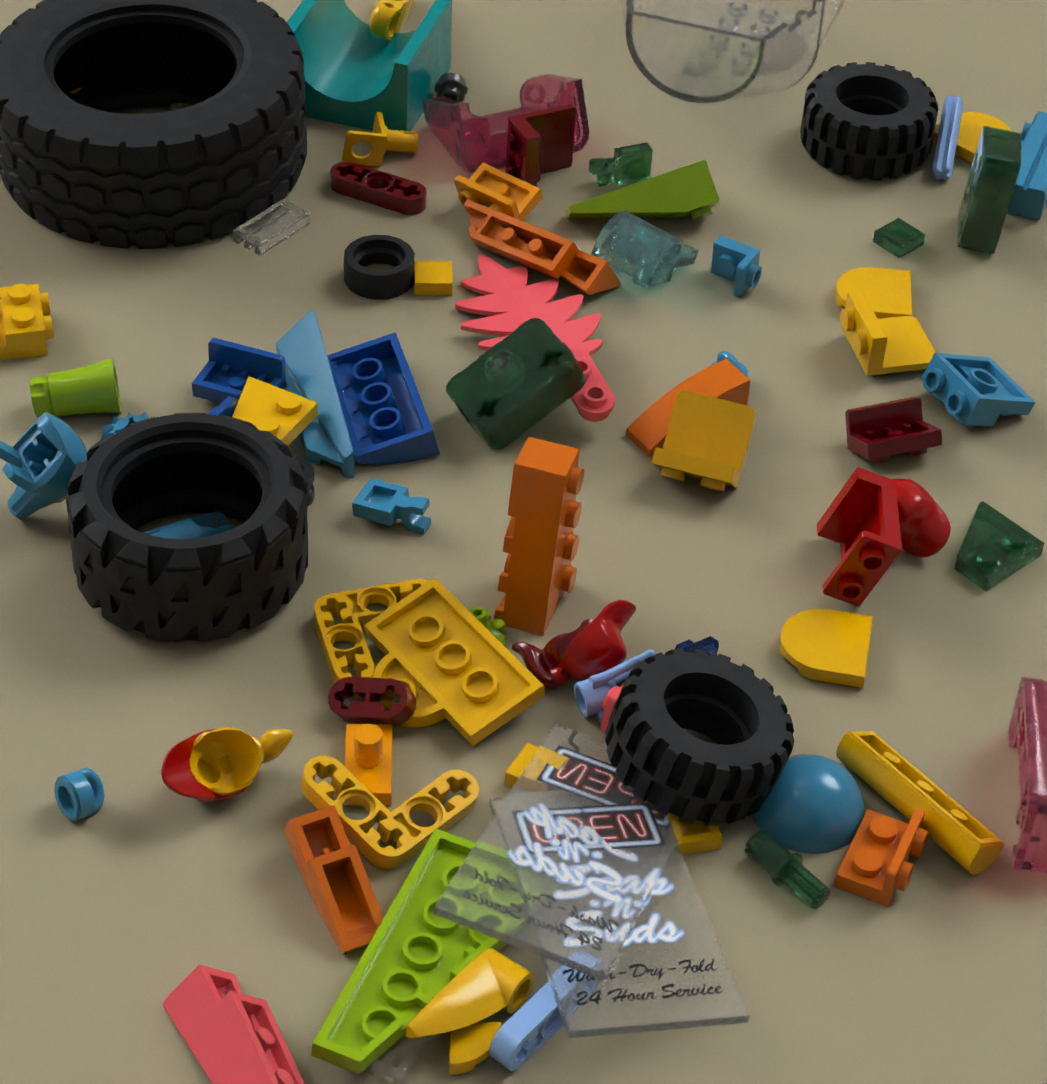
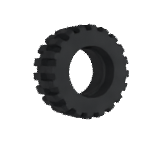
[800,62,938,180]
[605,648,794,826]

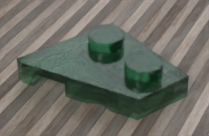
[954,501,1044,591]

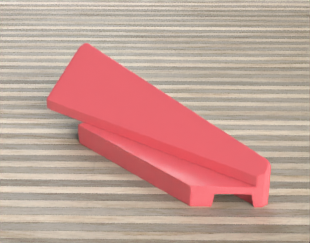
[163,964,305,1084]

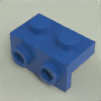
[192,338,286,403]

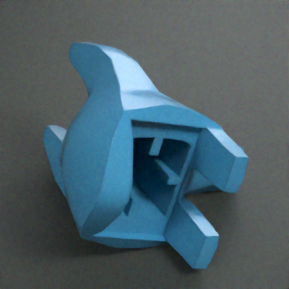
[0,411,87,520]

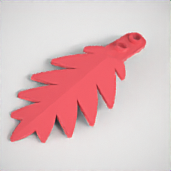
[455,254,615,422]

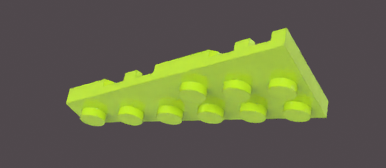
[311,828,569,1074]

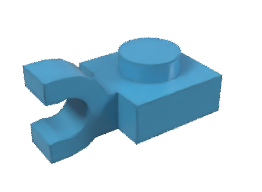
[352,478,431,535]

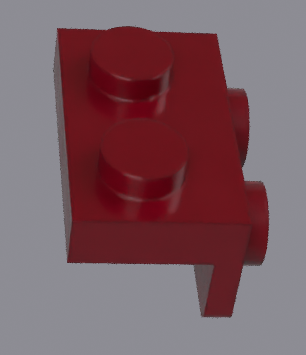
[845,397,942,463]

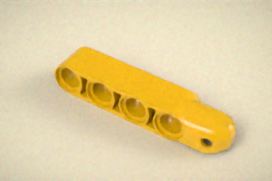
[369,0,416,40]

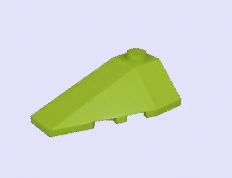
[565,159,720,220]

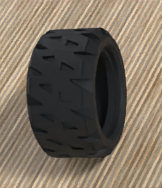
[66,413,308,643]

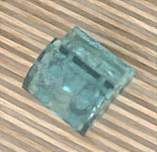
[591,210,699,288]

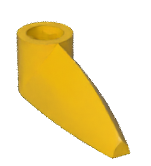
[406,948,535,1039]

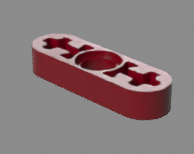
[330,161,427,215]

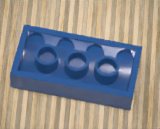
[327,332,440,465]

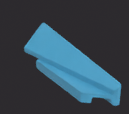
[276,310,354,478]

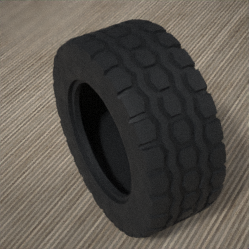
[0,0,307,249]

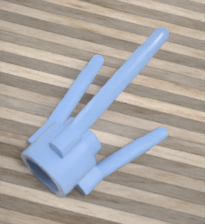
[574,649,656,724]

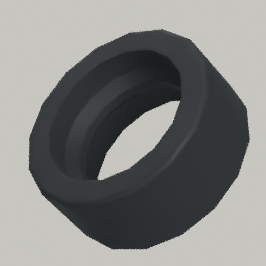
[344,235,415,300]

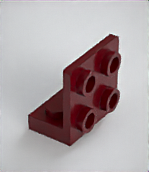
[505,104,576,187]

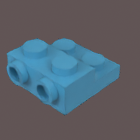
[921,353,1036,427]

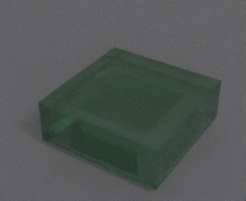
[873,218,926,258]

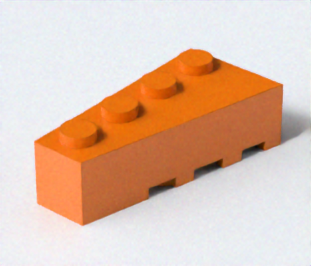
[494,436,584,636]

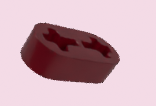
[328,677,416,725]

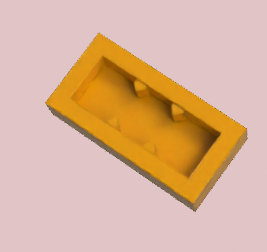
[345,724,392,806]

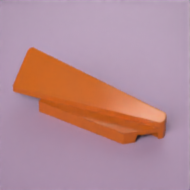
[464,199,621,295]

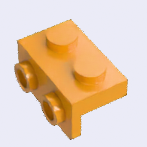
[454,163,543,222]

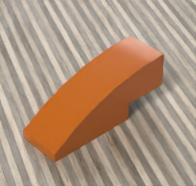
[626,359,751,457]
[284,805,384,954]

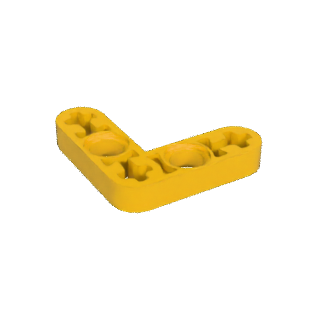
[314,579,429,698]
[300,755,479,869]

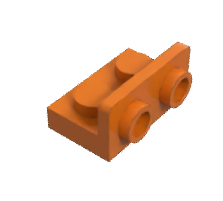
[834,808,929,907]

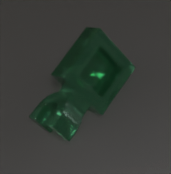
[588,142,653,187]

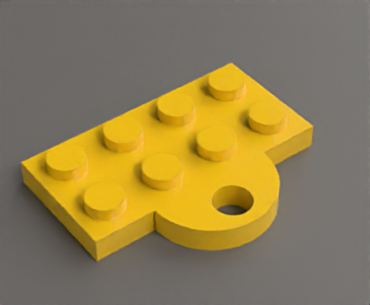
[364,577,545,746]

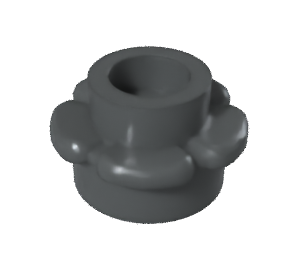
[434,73,468,105]

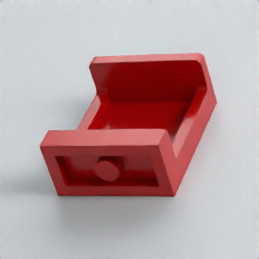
[817,467,902,607]

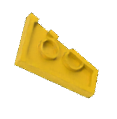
[232,376,318,446]

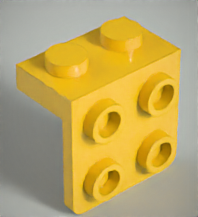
[840,291,936,376]
[652,391,756,492]

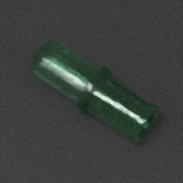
[744,830,831,909]

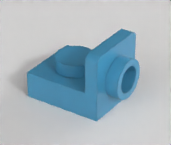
[711,235,762,298]

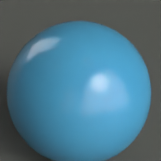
[753,754,864,853]

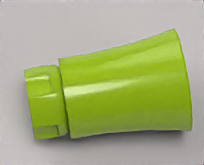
[29,357,122,417]

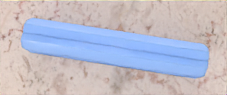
[932,95,963,180]

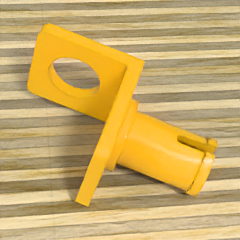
[341,112,419,167]

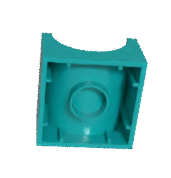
[287,0,452,132]

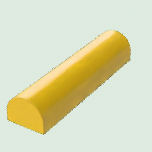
[836,731,1005,875]

